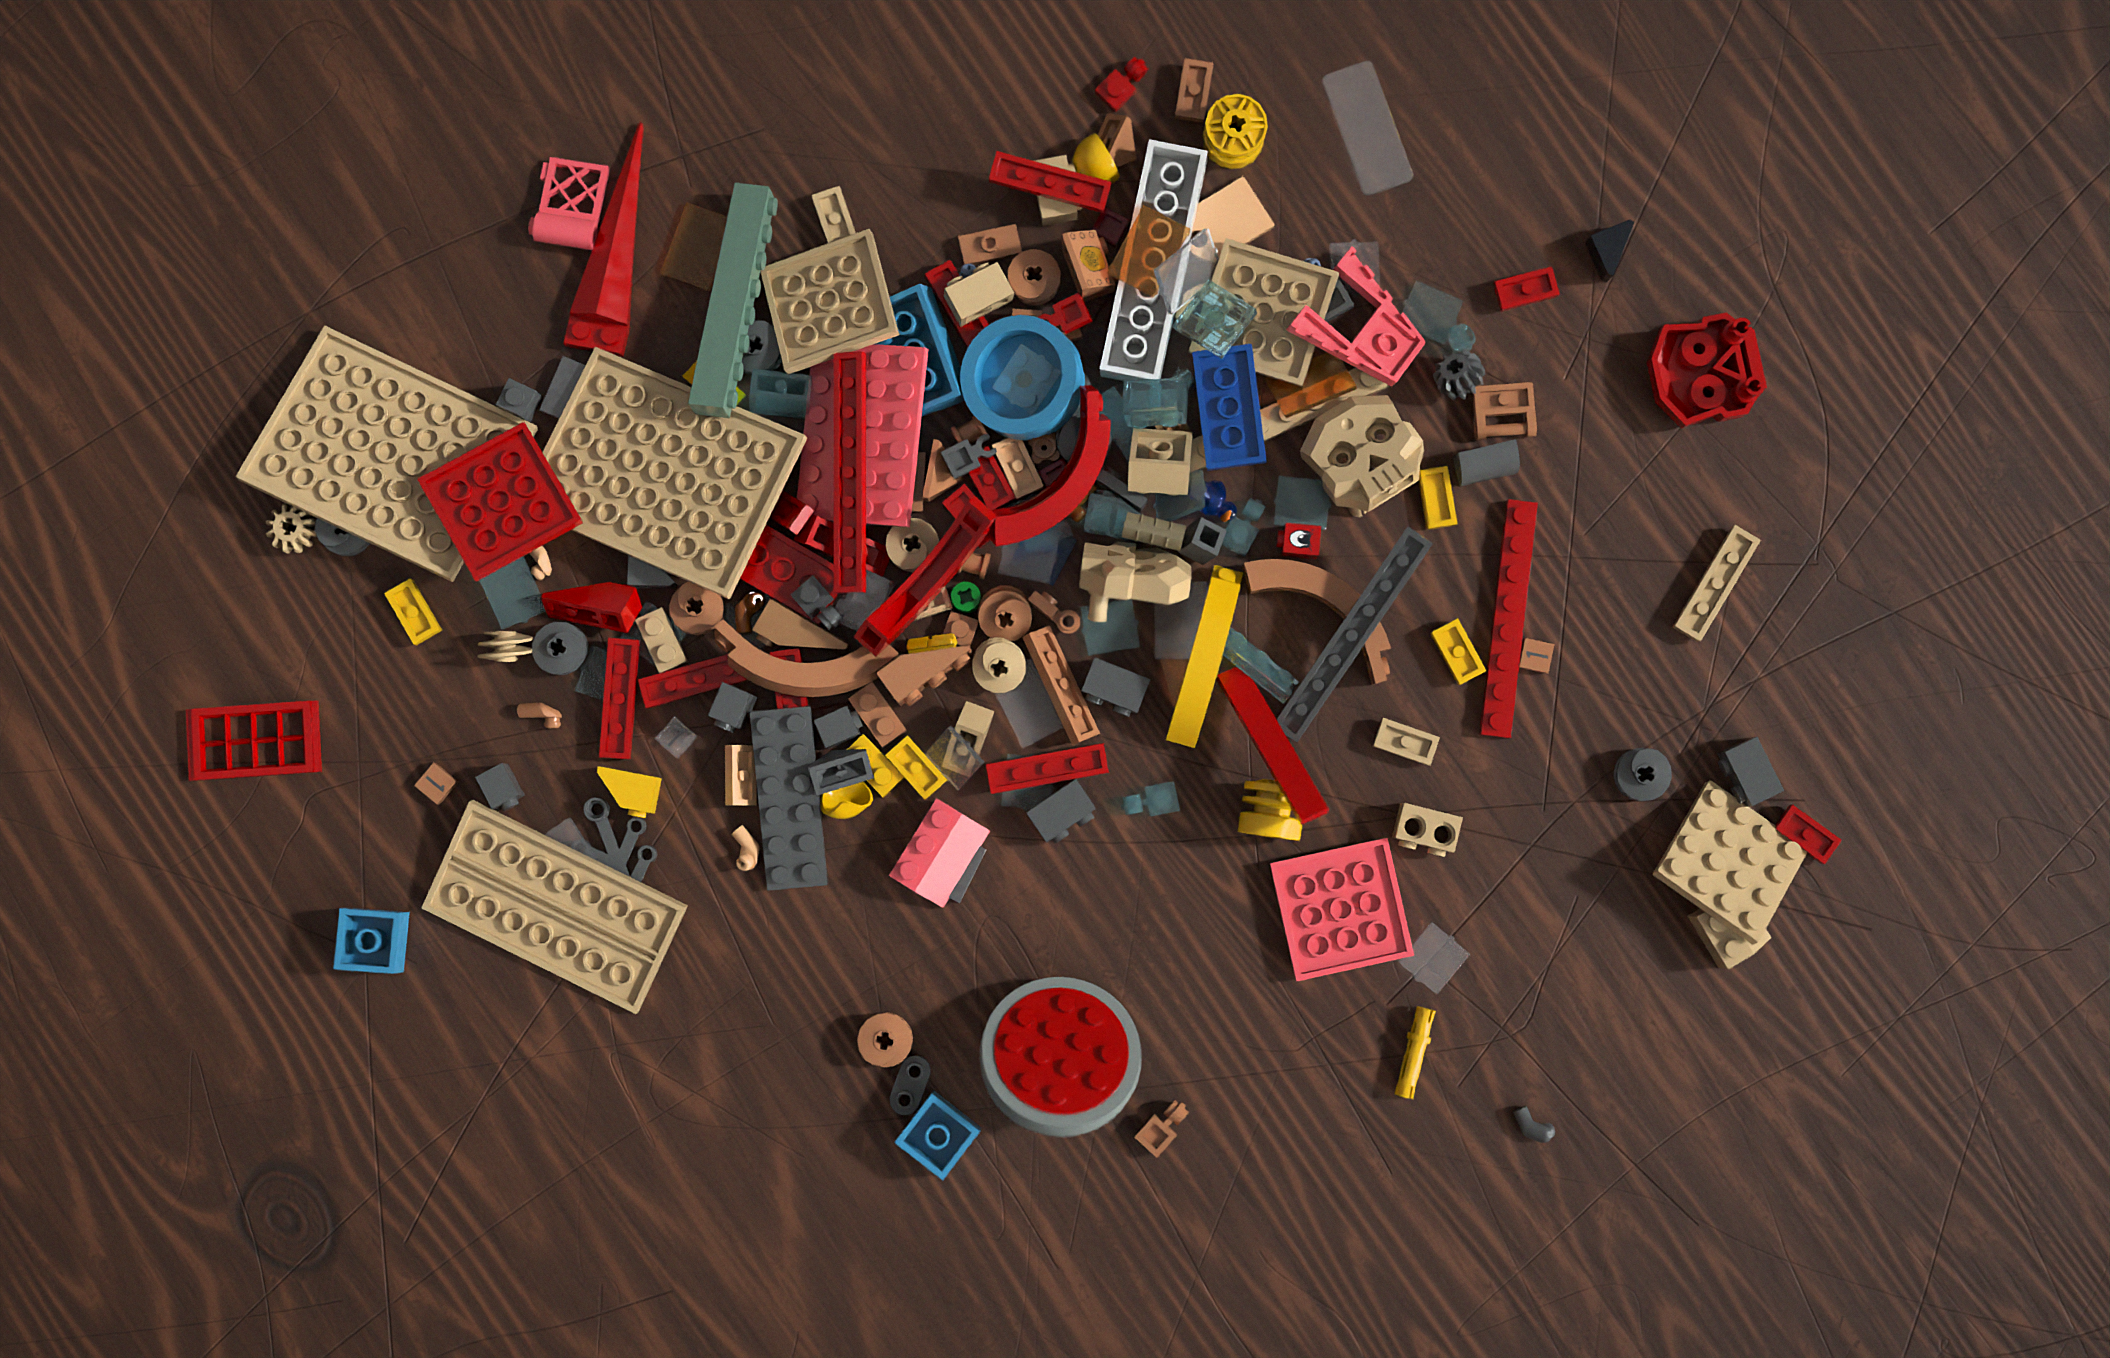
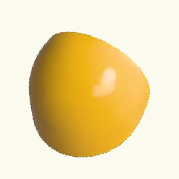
[1072,133,1120,184]
[820,781,873,819]

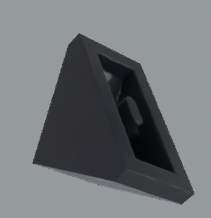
[1585,219,1635,282]

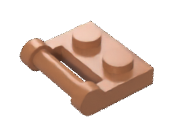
[1472,382,1537,441]

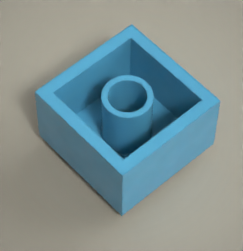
[334,907,410,974]
[895,1090,981,1180]

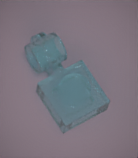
[1222,498,1265,557]
[1121,781,1180,817]

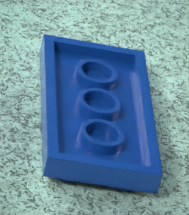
[1192,344,1267,471]

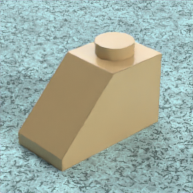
[943,701,995,775]

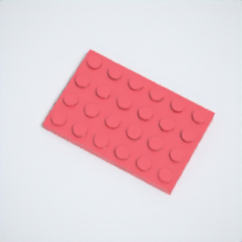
[797,344,929,528]

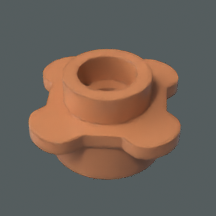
[1028,433,1060,464]

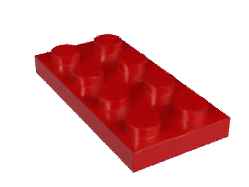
[740,525,838,626]

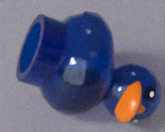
[1191,480,1237,522]

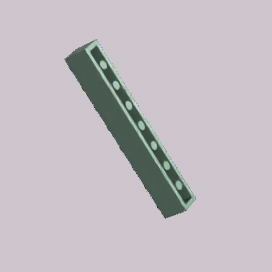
[688,183,778,418]

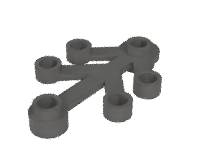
[571,798,657,882]

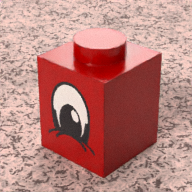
[1276,523,1322,559]

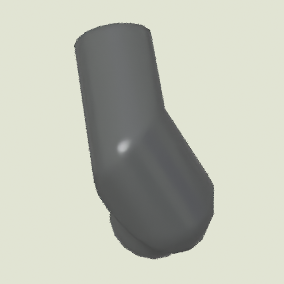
[1513,1106,1555,1143]

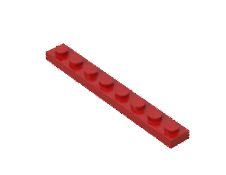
[834,351,866,594]
[1479,499,1538,739]

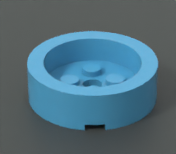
[960,315,1085,440]

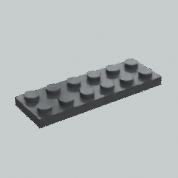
[750,705,828,891]

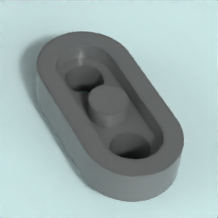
[890,1055,931,1115]

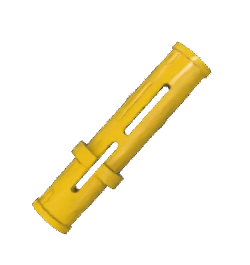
[1394,1006,1436,1099]

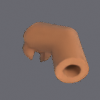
[517,703,562,729]

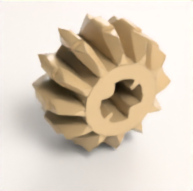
[266,503,317,554]

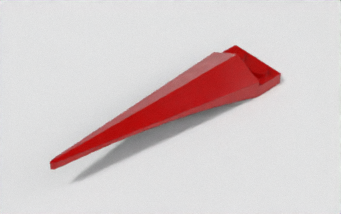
[564,122,644,357]

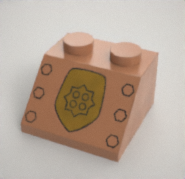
[1062,230,1119,302]

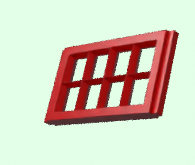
[186,700,322,781]

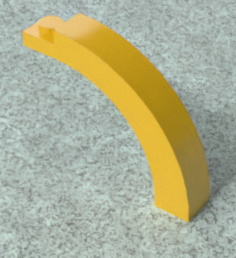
[1166,565,1243,748]

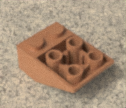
[876,645,973,707]

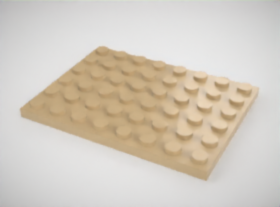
[235,326,538,582]
[542,347,807,599]

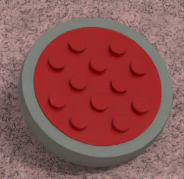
[980,977,1141,1137]

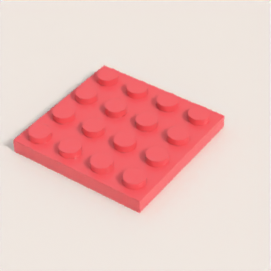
[1269,838,1414,981]

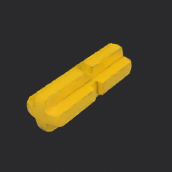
[906,633,957,654]

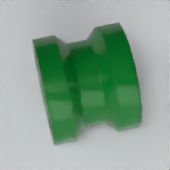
[951,582,981,613]

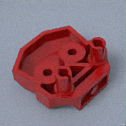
[1647,312,1767,429]

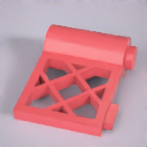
[528,157,609,250]

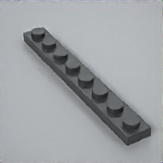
[1277,526,1433,742]

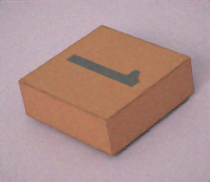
[1519,638,1555,674]
[414,763,459,805]

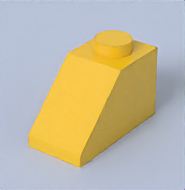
[597,766,662,818]

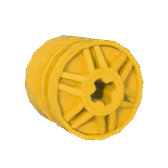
[1202,94,1268,169]
[1237,779,1302,841]

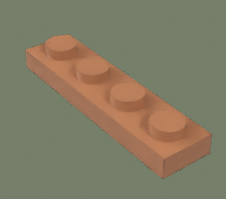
[1022,626,1100,746]

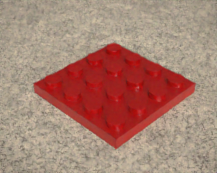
[417,422,583,582]

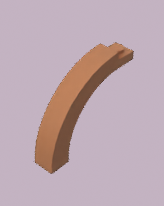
[1242,559,1391,685]
[714,619,899,697]

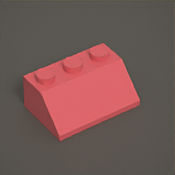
[889,798,990,908]

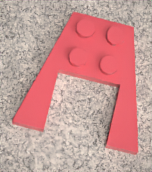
[1286,246,1426,387]

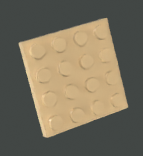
[760,229,899,374]
[1189,238,1339,387]
[1652,780,1807,945]

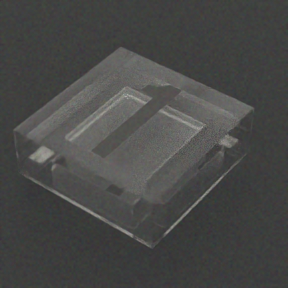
[654,716,698,759]

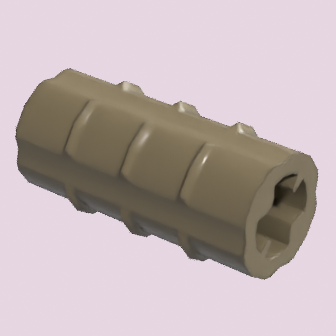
[1122,512,1186,551]

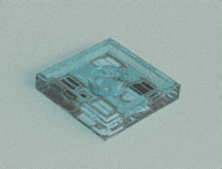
[1173,279,1257,359]

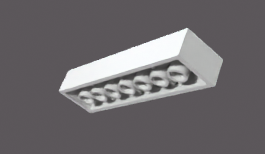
[1100,139,1207,388]

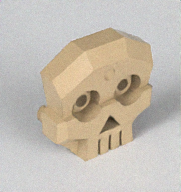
[1300,395,1424,517]
[1079,542,1191,622]

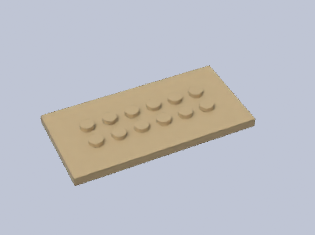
[422,800,688,1014]

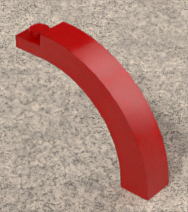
[989,385,1111,546]
[854,496,997,657]

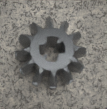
[1433,348,1486,400]

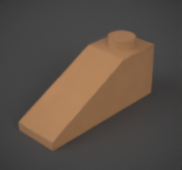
[752,599,850,649]

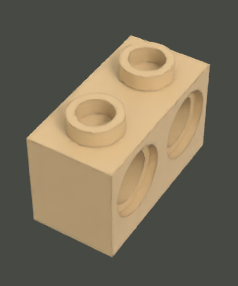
[1392,803,1463,857]

